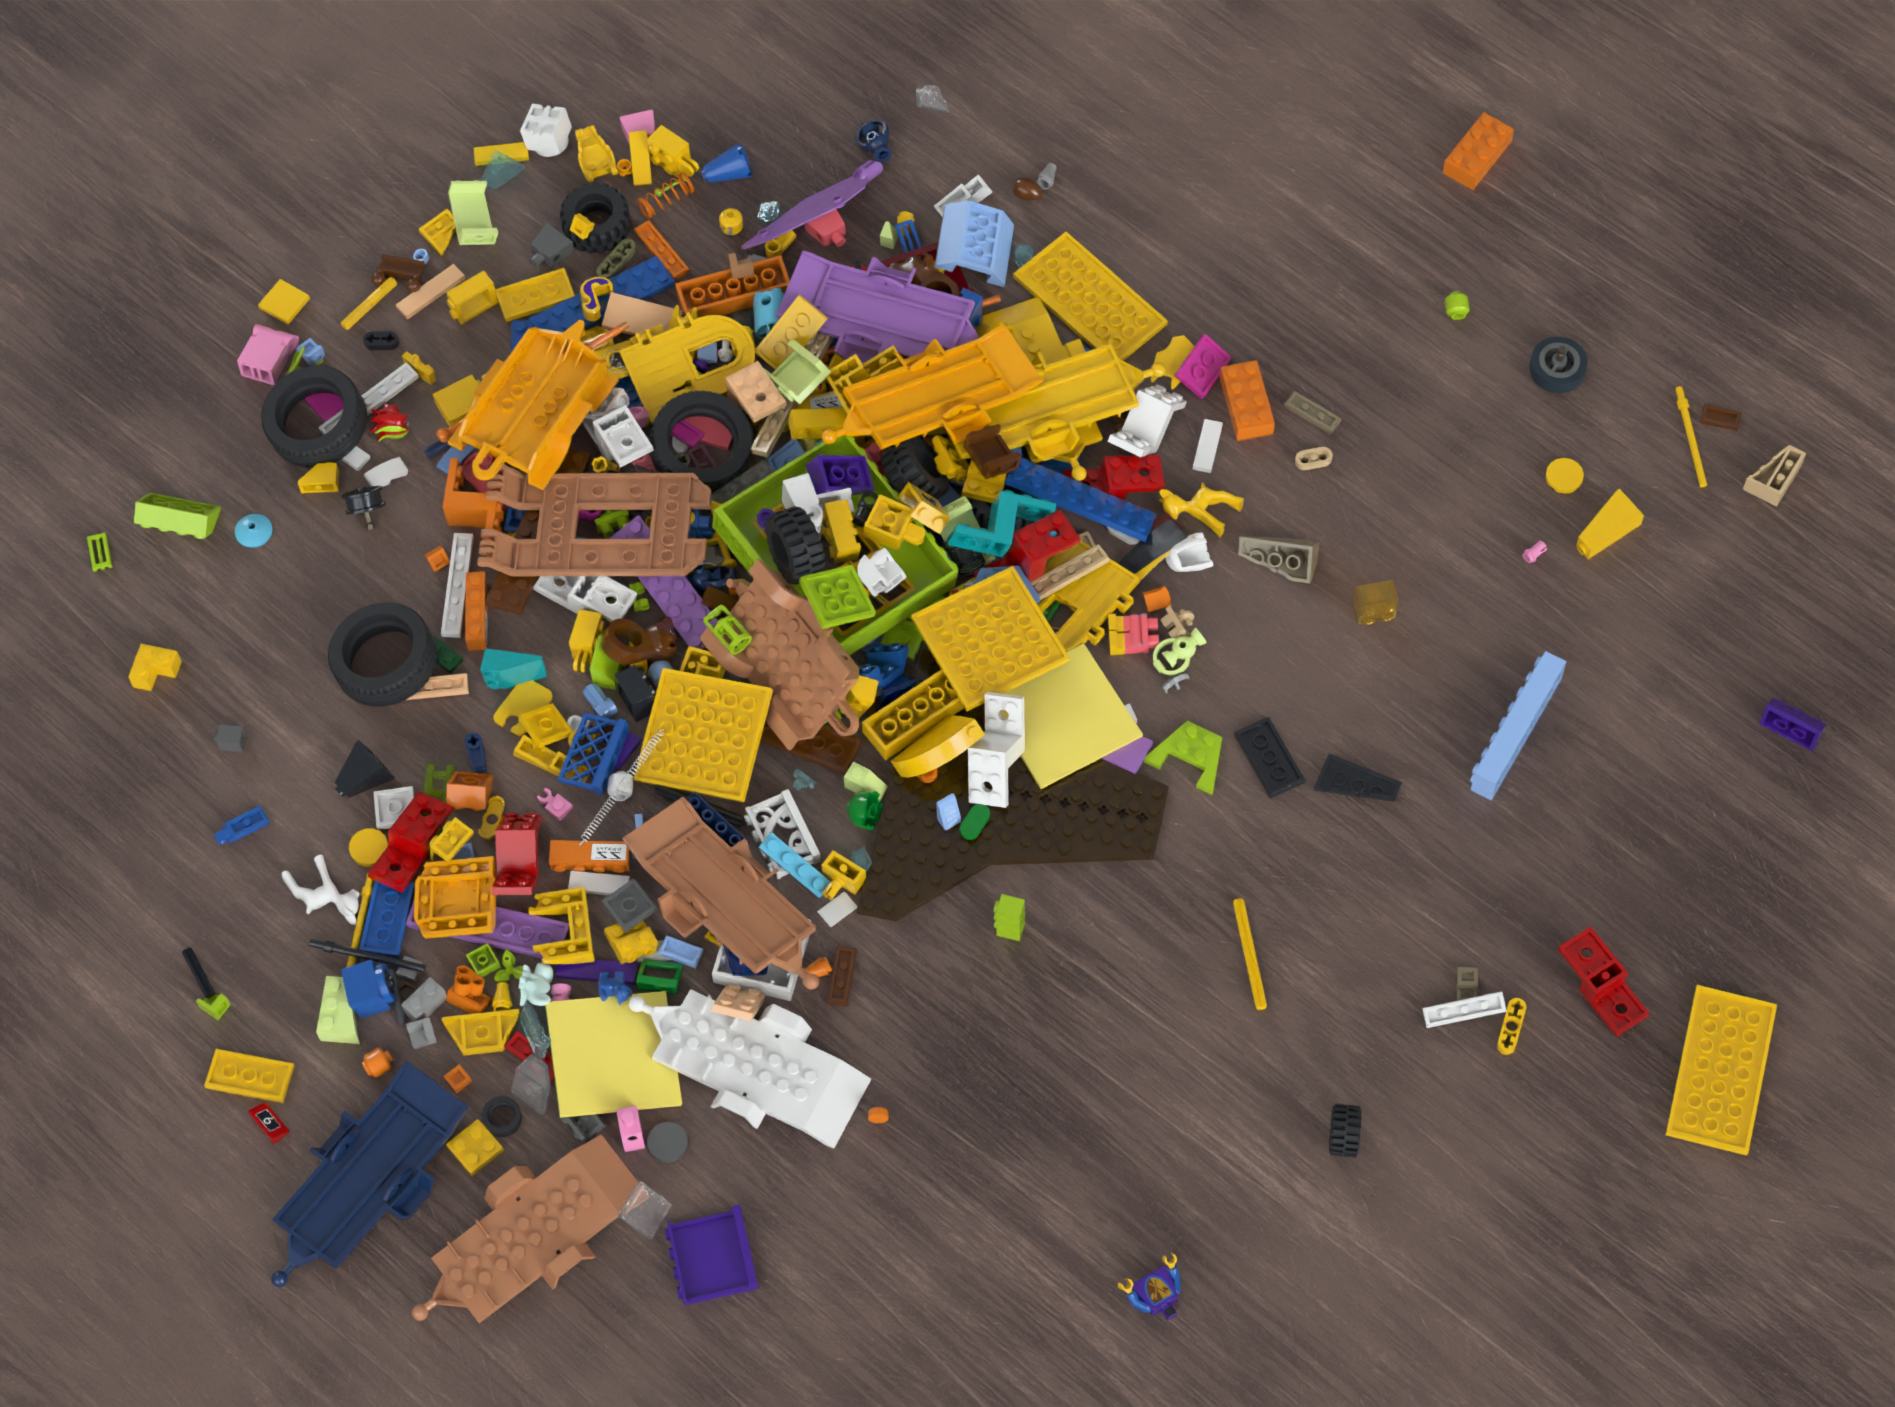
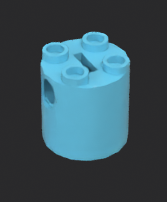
[753,288,785,340]

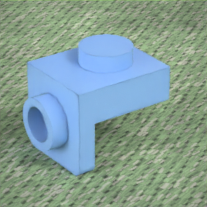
[296,338,325,366]

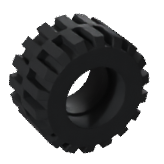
[1329,1104,1362,1158]

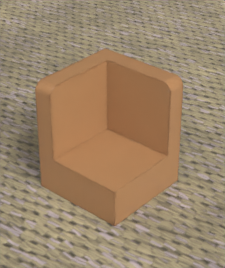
[728,253,754,279]

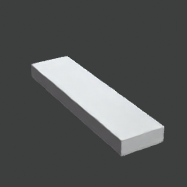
[1422,992,1507,1028]

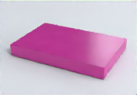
[1174,334,1232,399]
[304,393,344,423]

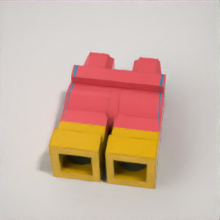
[1108,613,1159,656]

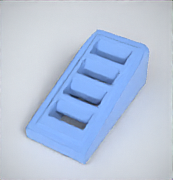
[936,793,961,830]

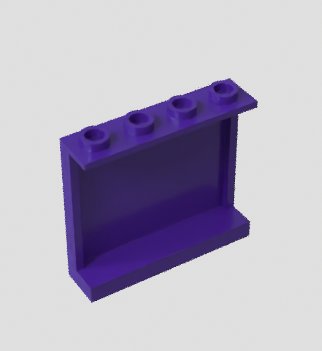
[664,1204,758,1305]

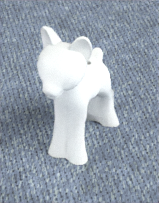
[281,855,359,925]

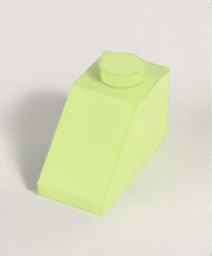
[844,762,888,803]

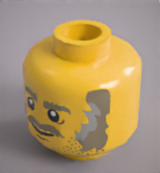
[719,208,743,235]

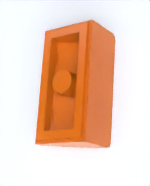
[446,985,492,1014]

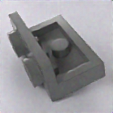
[558,1109,607,1142]

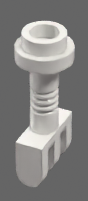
[718,340,733,362]

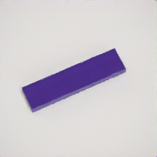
[555,960,638,985]

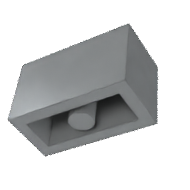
[401,977,447,1022]

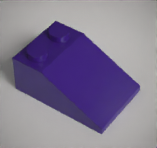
[806,455,874,496]

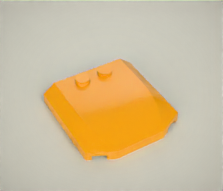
[414,856,497,939]

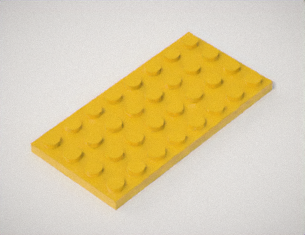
[1013,232,1168,361]
[1665,985,1777,1156]

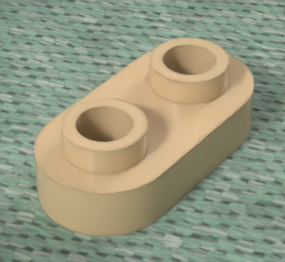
[1295,447,1333,470]

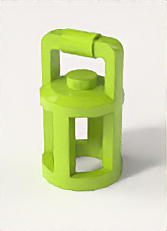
[703,605,752,655]

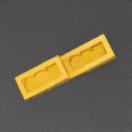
[513,735,590,783]

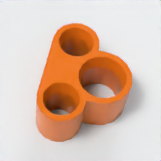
[453,965,485,996]

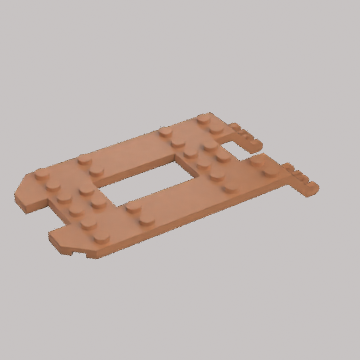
[477,463,712,576]

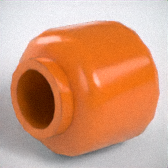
[362,1047,393,1078]

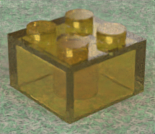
[1353,579,1399,625]

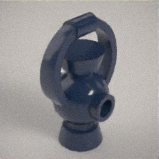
[856,119,892,162]
[686,565,737,594]

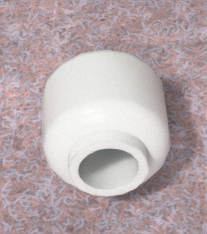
[607,771,633,801]

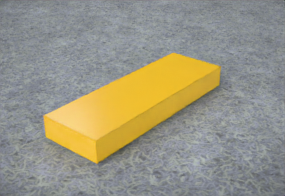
[629,130,652,186]
[474,142,529,166]

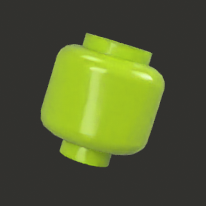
[1445,291,1470,320]

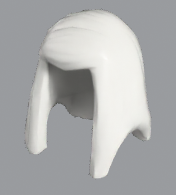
[1165,532,1213,572]

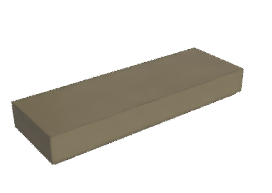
[1284,391,1342,434]

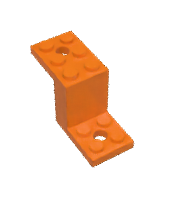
[443,458,505,558]

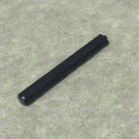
[654,785,745,827]

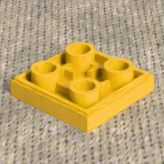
[258,279,310,325]

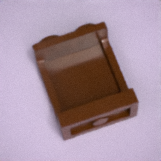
[963,424,1021,480]

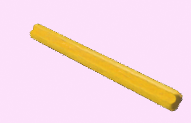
[1233,898,1267,1010]

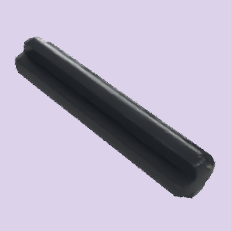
[182,947,215,998]

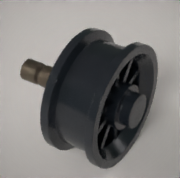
[341,485,387,530]

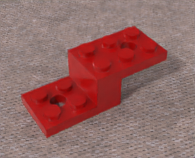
[1062,455,1165,500]
[368,791,453,893]
[1558,926,1650,1037]

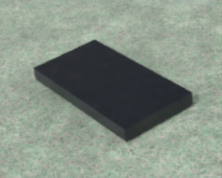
[1234,717,1305,798]

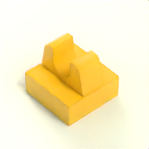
[570,213,595,240]

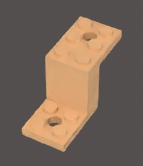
[724,361,787,423]

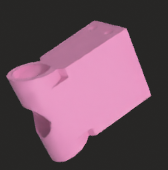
[237,324,299,385]

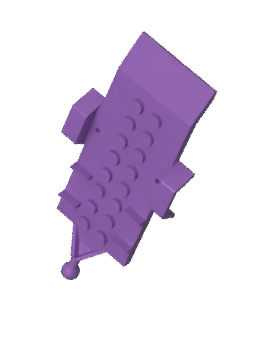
[776,251,980,363]

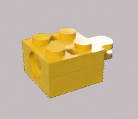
[647,125,699,178]
[863,494,925,551]
[569,609,606,673]

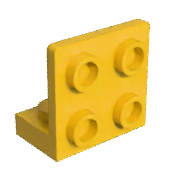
[429,817,474,863]

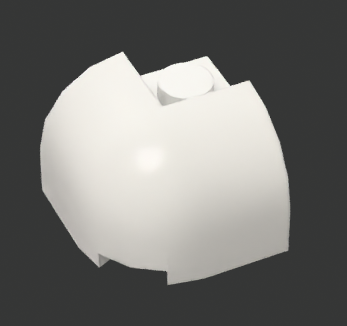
[858,548,906,596]

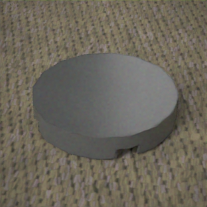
[647,1122,688,1163]

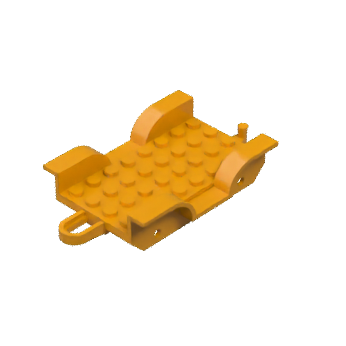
[448,320,619,490]

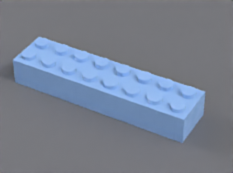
[1470,651,1567,801]

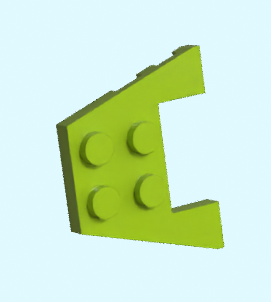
[1144,721,1222,795]

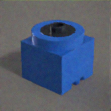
[341,960,396,1019]

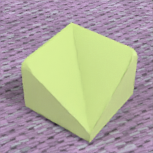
[880,221,898,249]

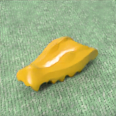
[575,125,618,183]

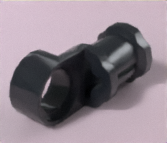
[852,491,878,527]

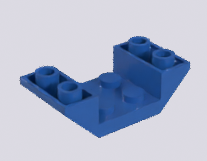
[859,643,909,688]

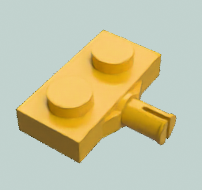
[402,351,436,385]

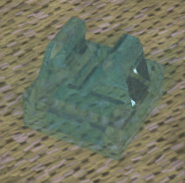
[792,769,817,793]

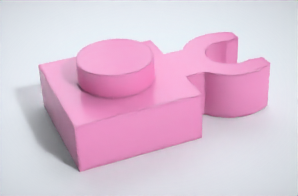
[537,788,573,821]

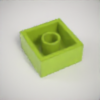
[466,943,501,978]

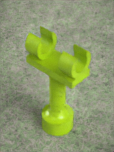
[605,582,649,612]

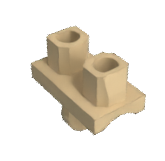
[1160,606,1194,639]

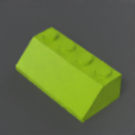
[134,493,221,539]

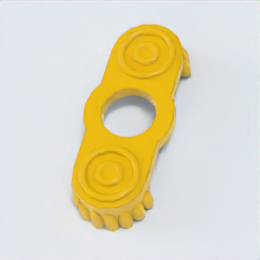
[478,796,505,840]

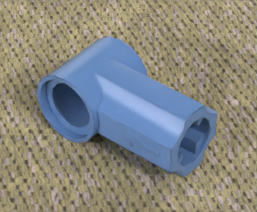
[582,683,618,718]

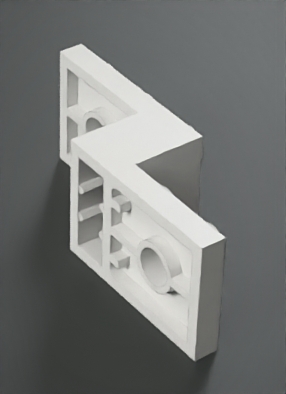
[533,576,637,622]

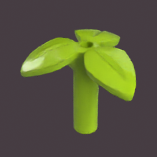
[494,949,523,983]

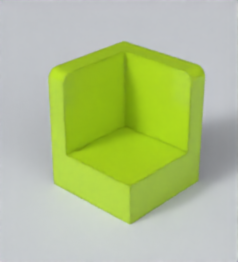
[196,993,231,1020]

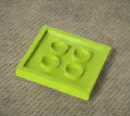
[799,565,876,629]

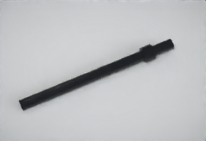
[309,939,426,973]

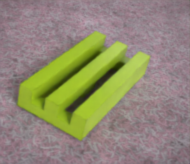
[87,533,113,572]

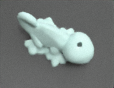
[519,962,553,1006]

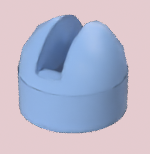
[413,249,429,264]

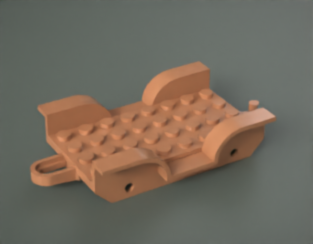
[699,559,859,750]

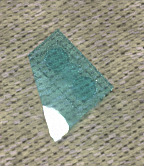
[480,150,526,191]

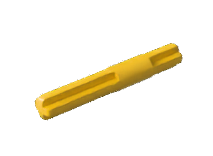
[340,277,397,330]

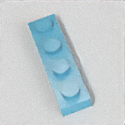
[758,832,830,898]

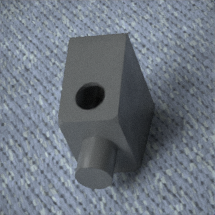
[530,223,574,267]

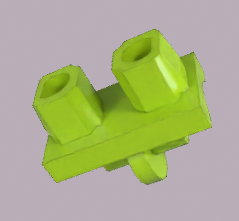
[595,510,630,538]

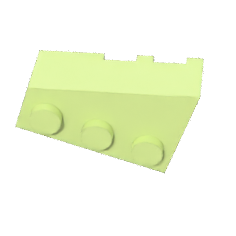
[316,976,360,1044]

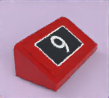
[247,1102,290,1144]

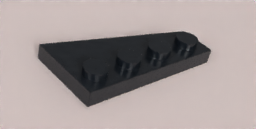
[1314,754,1402,802]

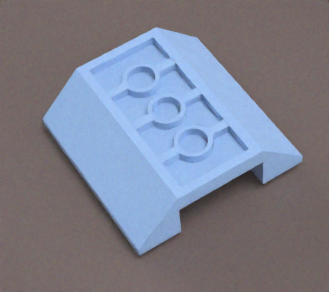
[935,200,1014,287]

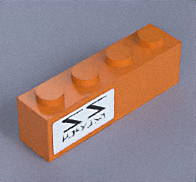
[465,571,488,651]
[549,840,631,873]

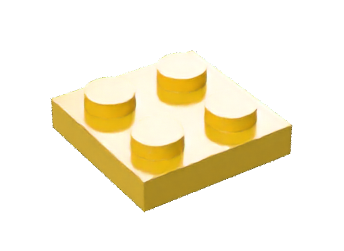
[519,703,573,748]
[446,1119,504,1176]

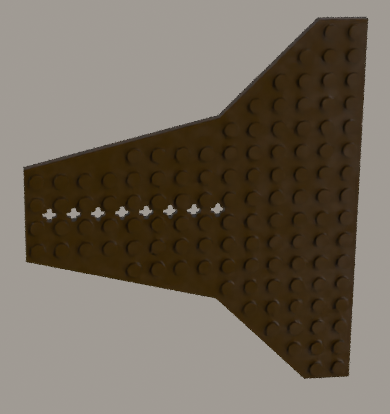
[857,641,1169,921]

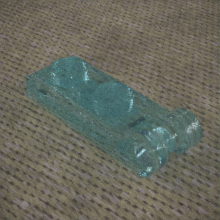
[519,1004,551,1058]

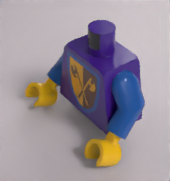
[1118,1252,1181,1320]

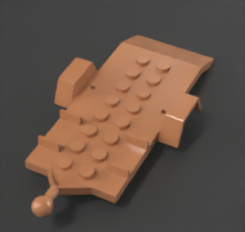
[622,797,819,990]
[412,1135,649,1324]

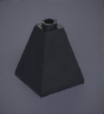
[335,740,395,798]

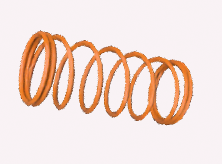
[637,172,694,219]

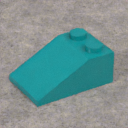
[480,648,547,690]

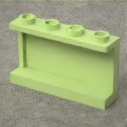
[764,339,831,404]

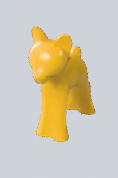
[1159,483,1244,538]

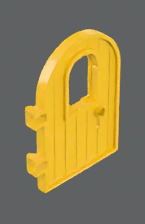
[619,312,755,425]
[1036,540,1140,652]

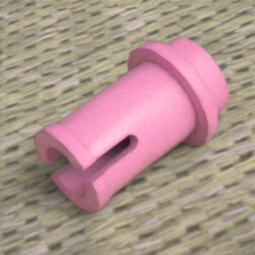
[1523,541,1547,563]

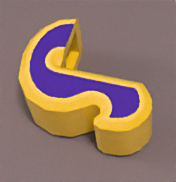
[580,277,613,321]

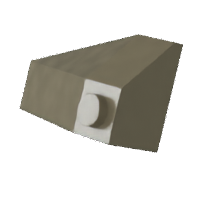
[1238,536,1319,583]

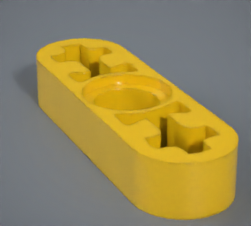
[1497,998,1526,1055]

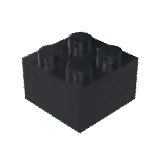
[615,665,656,722]

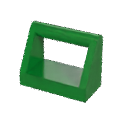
[636,958,683,995]

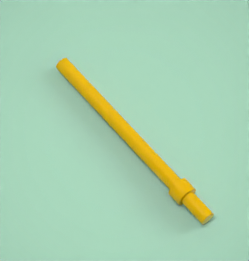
[1675,386,1707,487]
[346,873,374,968]

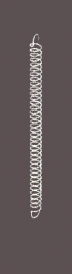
[579,729,664,846]

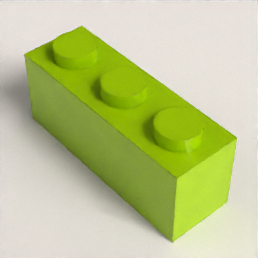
[993,894,1025,941]

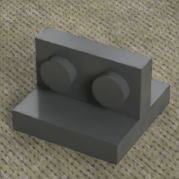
[601,878,657,933]

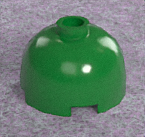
[846,790,883,830]

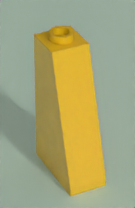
[1576,489,1644,559]

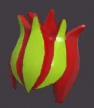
[369,403,409,442]

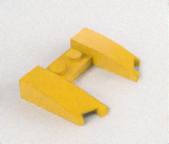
[529,886,595,964]

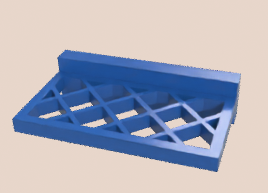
[557,713,630,796]

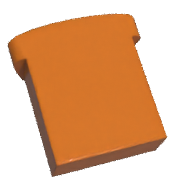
[1143,585,1171,612]

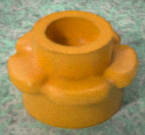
[616,159,632,176]

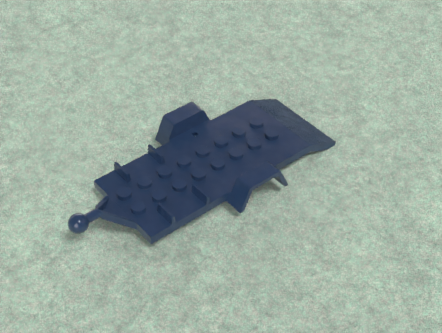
[271,1061,469,1287]

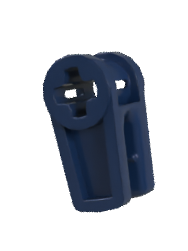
[464,733,487,773]

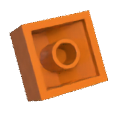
[446,771,493,811]

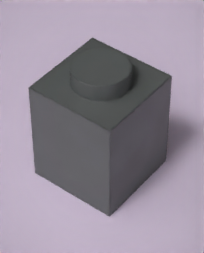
[214,725,246,752]

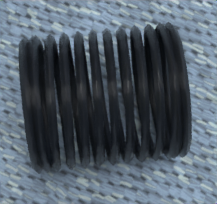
[945,542,986,576]

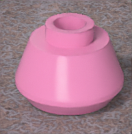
[628,407,649,429]

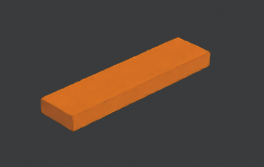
[634,220,690,281]

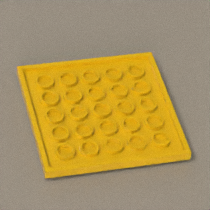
[911,566,1070,711]
[633,668,773,802]

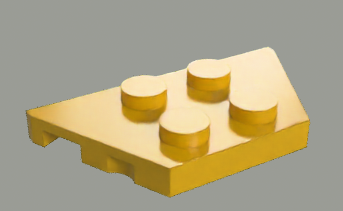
[442,1009,520,1056]

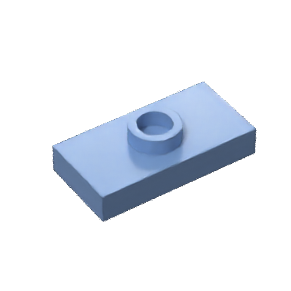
[658,935,704,969]

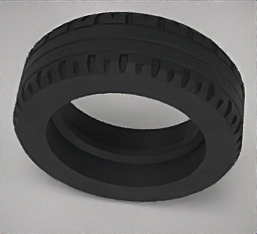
[261,365,367,468]
[650,390,754,494]
[328,602,437,707]

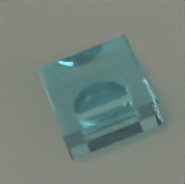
[757,201,780,221]

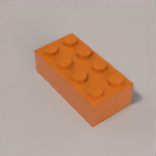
[1443,112,1514,190]
[1220,360,1275,441]

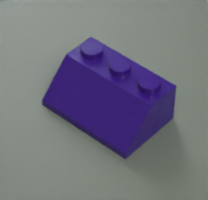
[1759,698,1826,751]

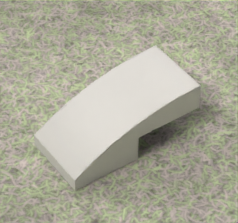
[364,457,408,487]

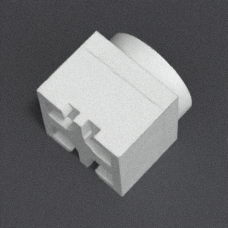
[520,104,572,157]

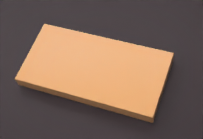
[602,292,682,336]

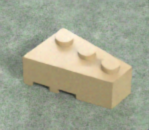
[1743,445,1806,507]

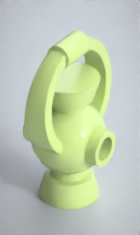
[1153,628,1207,676]

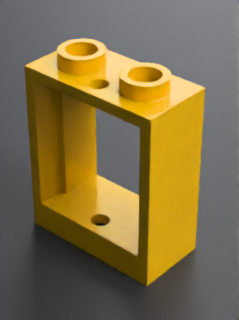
[446,271,498,324]

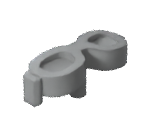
[1162,673,1190,693]

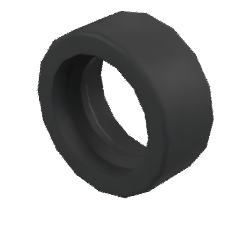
[482,1096,522,1137]

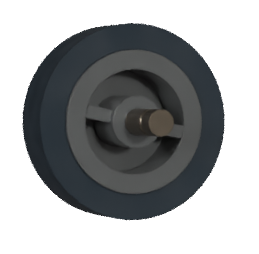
[1529,337,1588,393]

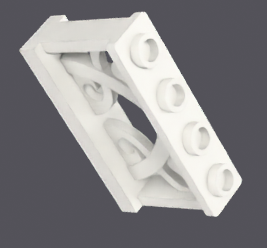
[744,789,821,880]

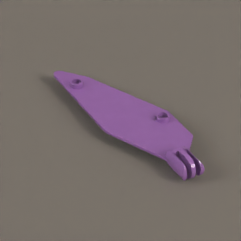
[741,160,883,249]

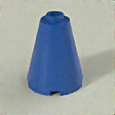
[701,142,753,183]

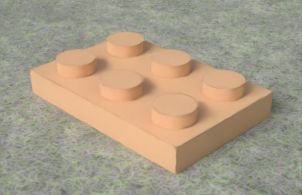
[712,984,765,1021]

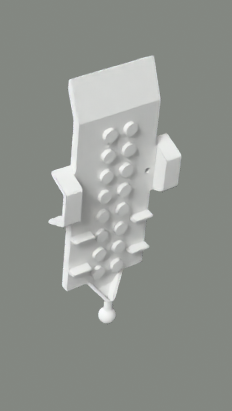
[629,989,871,1148]

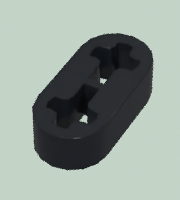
[363,331,399,350]

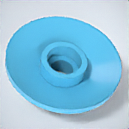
[235,514,273,548]

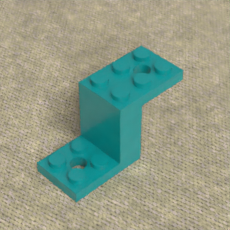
[947,490,1056,557]

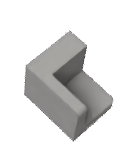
[406,1017,437,1049]

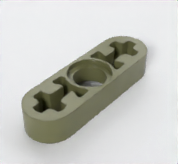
[596,239,636,279]

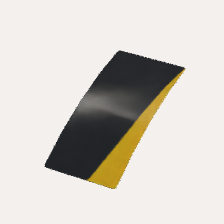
[1118,519,1188,581]

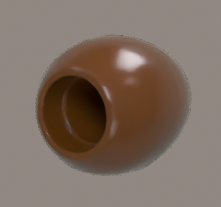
[1013,177,1043,200]

